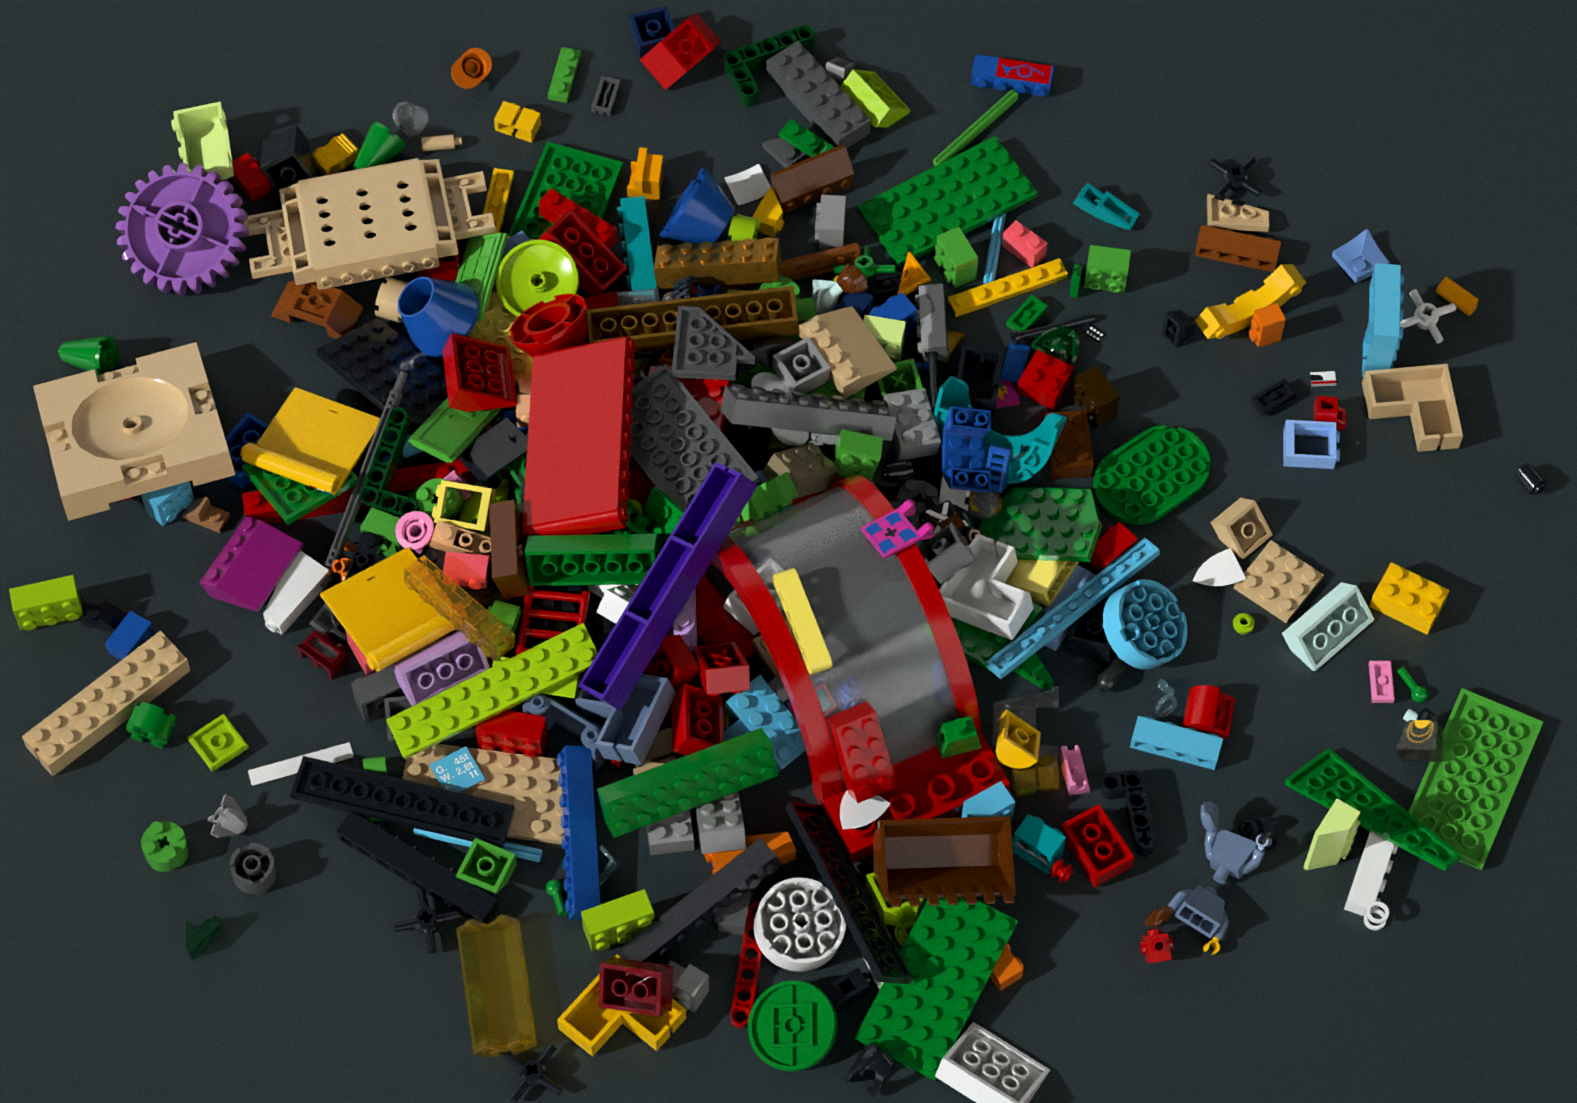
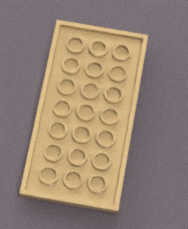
[402,744,564,845]

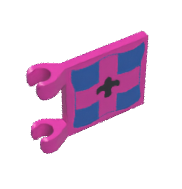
[861,499,934,559]

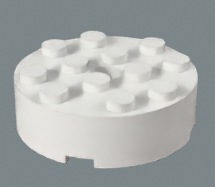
[754,878,846,972]

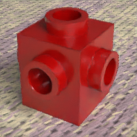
[1139,928,1173,963]

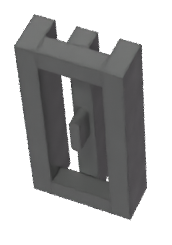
[591,76,621,116]

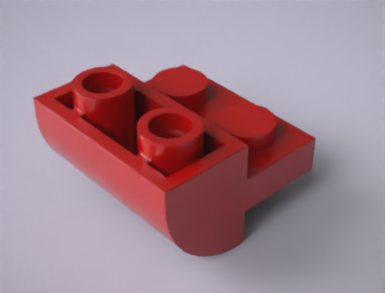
[1182,685,1235,739]

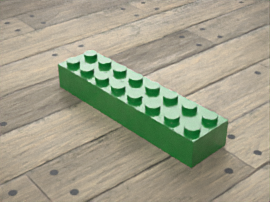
[597,728,778,838]

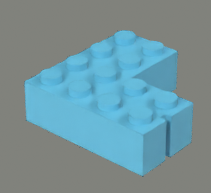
[1362,263,1404,377]

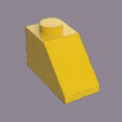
[752,187,784,238]

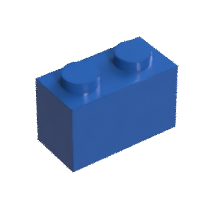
[105,611,154,660]

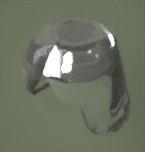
[392,101,429,137]

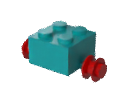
[1011,814,1073,883]

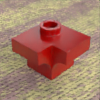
[1314,396,1346,430]

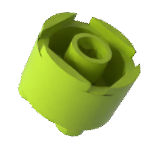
[727,213,761,241]

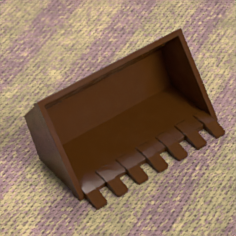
[873,816,1016,907]

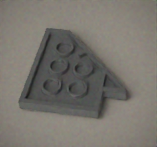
[672,306,755,380]

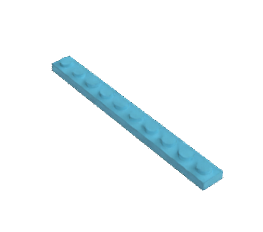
[986,538,1160,679]

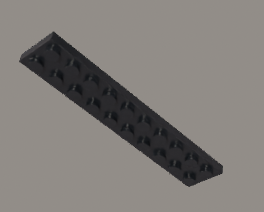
[290,756,515,849]
[785,801,914,984]

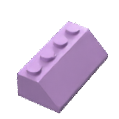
[392,626,490,706]

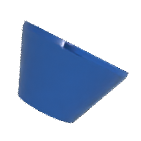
[659,167,735,243]
[398,277,479,357]

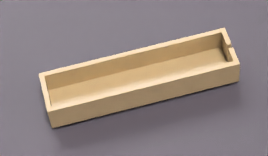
[22,630,191,777]

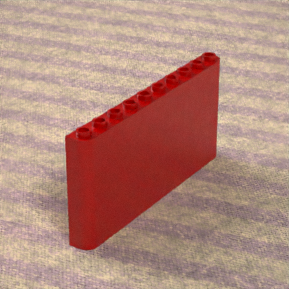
[522,336,636,540]

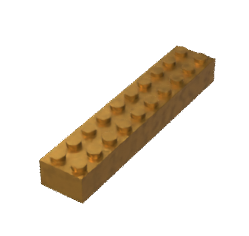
[587,286,799,353]

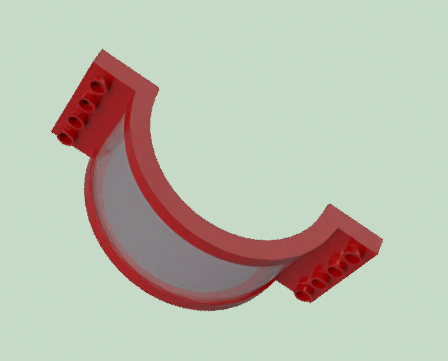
[703,445,1010,863]

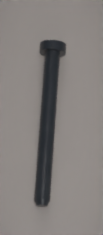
[1010,314,1097,345]

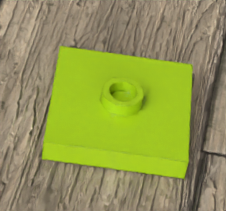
[187,714,249,772]

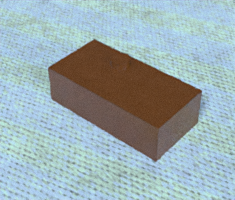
[489,500,530,599]

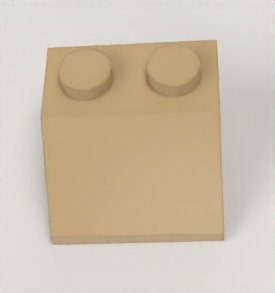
[1211,498,1273,560]

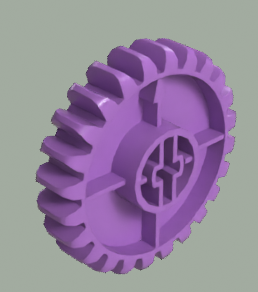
[115,163,249,296]

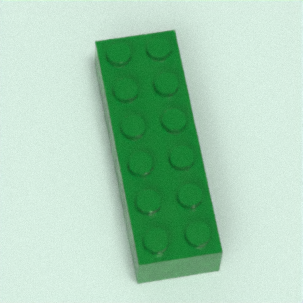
[525,534,660,586]

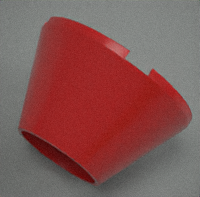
[509,294,588,359]

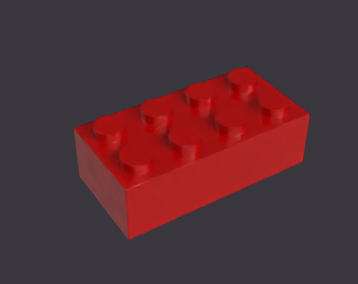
[538,209,627,297]
[826,701,898,803]

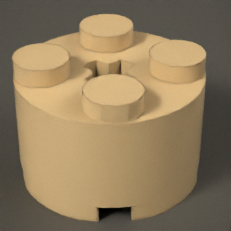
[375,277,408,323]

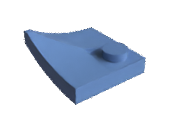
[1332,229,1390,283]

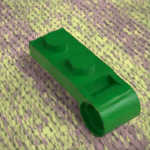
[779,119,835,157]

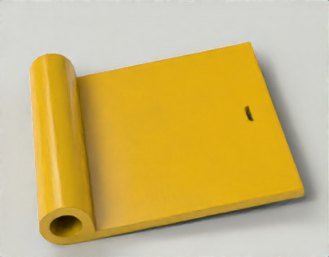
[240,387,380,495]
[320,547,468,672]

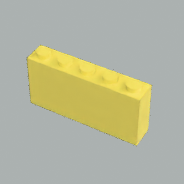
[1005,520,1102,607]

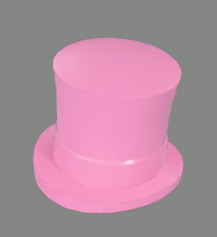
[395,511,435,554]

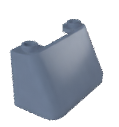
[523,693,606,772]

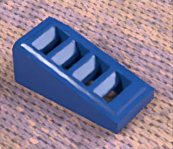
[985,444,1011,493]

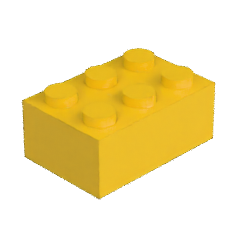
[1369,562,1449,635]

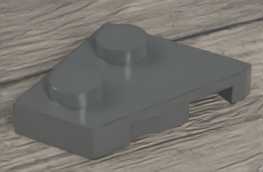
[762,138,808,168]

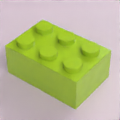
[9,575,83,631]
[581,889,655,952]

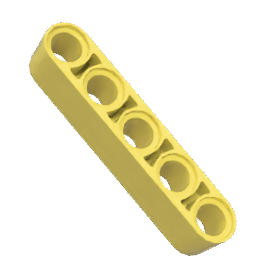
[772,568,833,675]

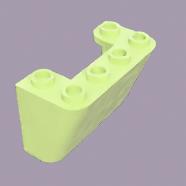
[171,101,234,182]

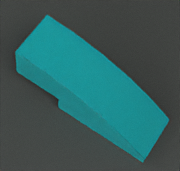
[1072,182,1140,230]

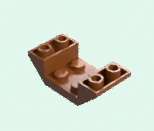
[271,280,364,339]

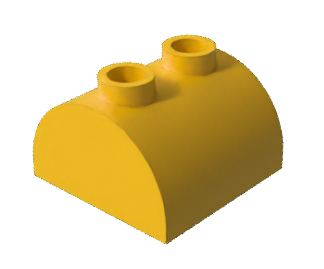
[996,710,1041,769]

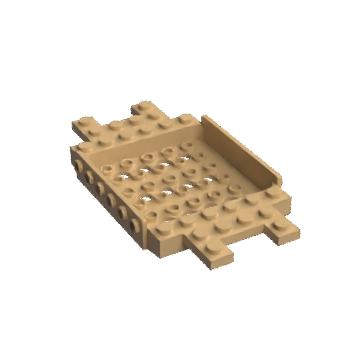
[243,158,496,290]

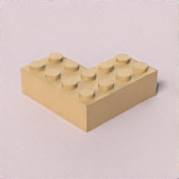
[1362,364,1463,452]

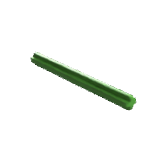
[933,90,1019,166]

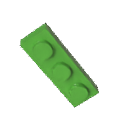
[547,47,581,103]

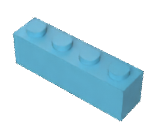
[1130,716,1223,770]

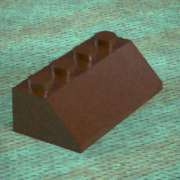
[771,144,854,213]

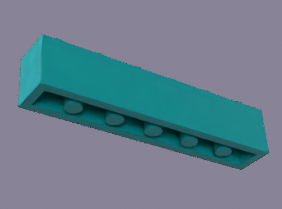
[617,196,658,305]

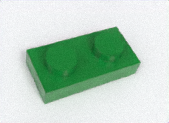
[1006,295,1048,332]

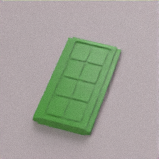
[455,232,508,322]
[408,398,503,463]

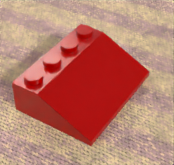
[442,333,517,412]

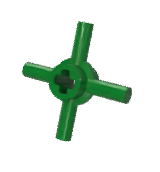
[834,245,895,292]

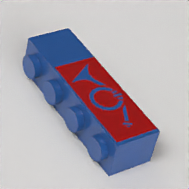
[971,54,1054,97]

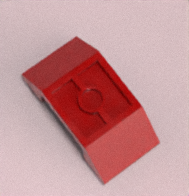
[640,12,722,90]

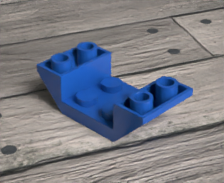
[942,406,991,493]

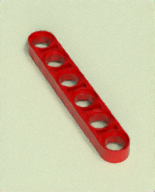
[731,902,762,1028]

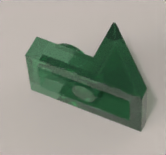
[186,915,224,960]

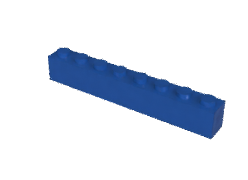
[557,745,600,921]

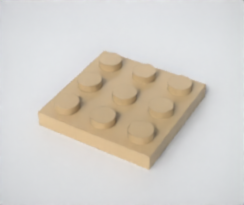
[1234,540,1324,624]

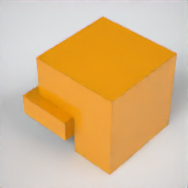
[627,147,664,200]

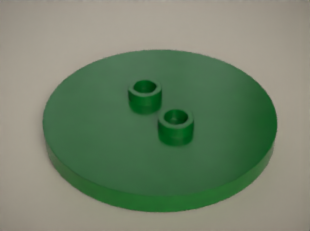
[748,980,838,1072]

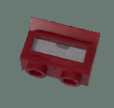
[297,630,349,680]

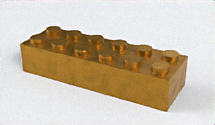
[654,237,782,289]

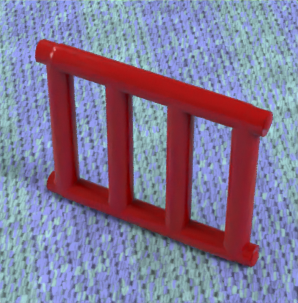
[516,586,590,655]

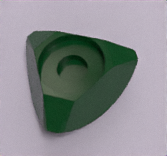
[1032,326,1079,366]

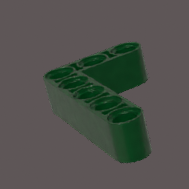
[724,25,815,107]
[360,407,419,517]

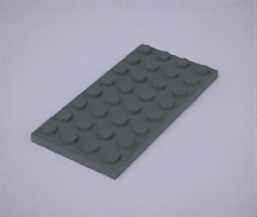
[629,364,760,510]

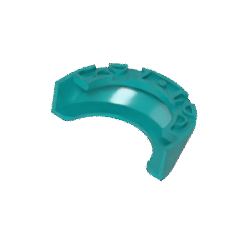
[934,376,1068,484]

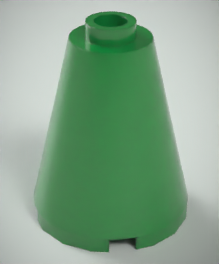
[353,122,406,170]
[58,336,119,375]

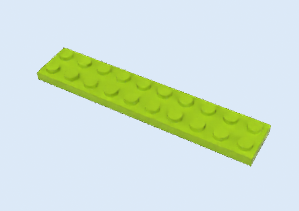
[386,623,598,759]

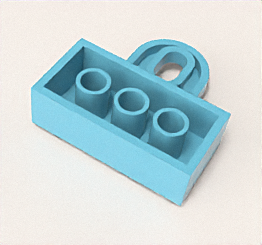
[722,675,806,773]

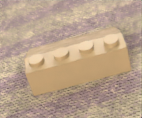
[799,306,897,398]

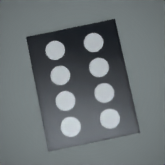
[1083,324,1106,343]

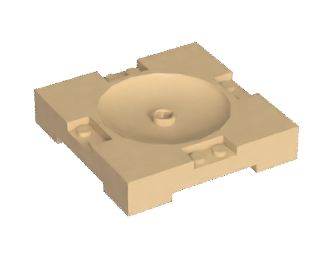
[33,342,235,521]

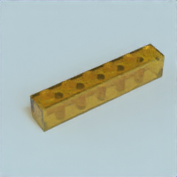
[404,555,515,662]

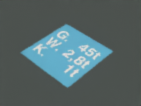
[429,746,485,792]

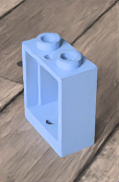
[1283,420,1340,469]

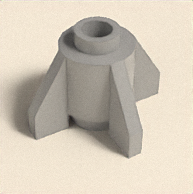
[207,794,248,838]

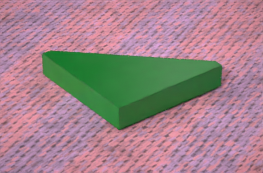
[1069,264,1082,298]

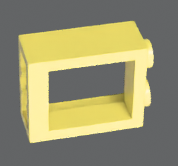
[432,480,496,532]

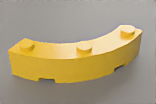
[1195,264,1307,339]

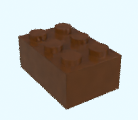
[1044,410,1094,480]

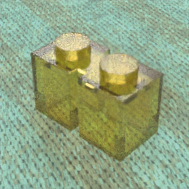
[1010,755,1059,796]

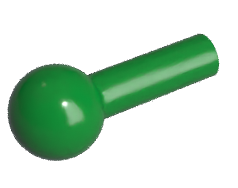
[1397,666,1429,703]
[546,879,567,917]

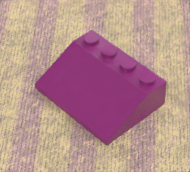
[199,516,304,612]

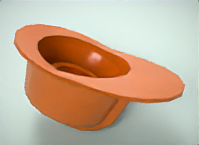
[451,48,492,89]

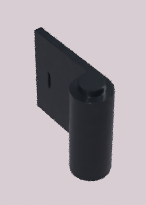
[458,418,528,489]

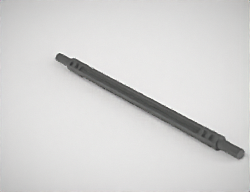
[320,371,408,589]

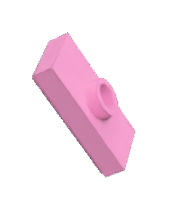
[1369,661,1395,703]

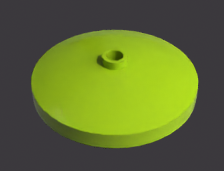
[496,240,579,317]

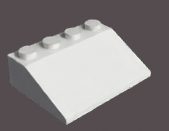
[935,1022,1050,1103]

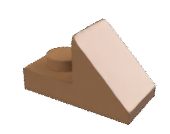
[182,497,230,533]

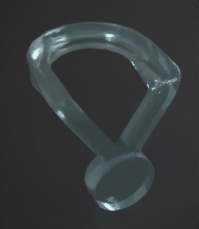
[1155,679,1178,717]
[597,843,620,885]

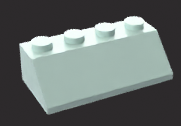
[1282,582,1375,671]

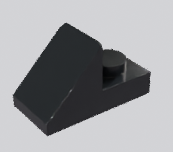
[80,601,127,633]

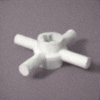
[1400,289,1456,344]

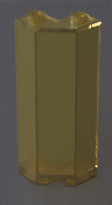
[456,915,537,1058]

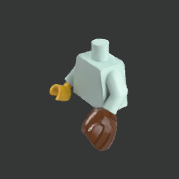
[812,264,868,315]

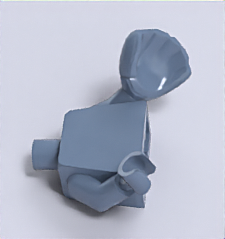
[1201,801,1272,884]

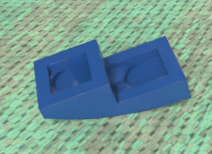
[1000,342,1030,383]

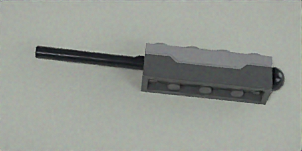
[915,282,948,412]

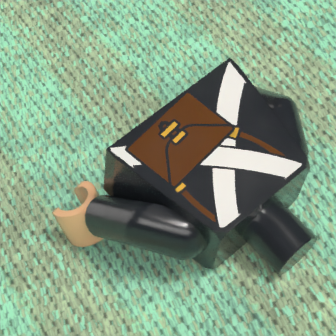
[919,495,980,545]

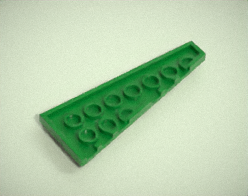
[1285,748,1461,871]

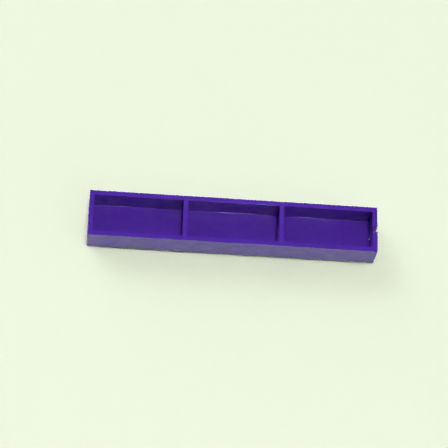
[578,462,758,711]

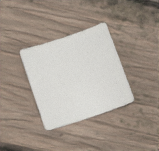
[724,164,771,205]

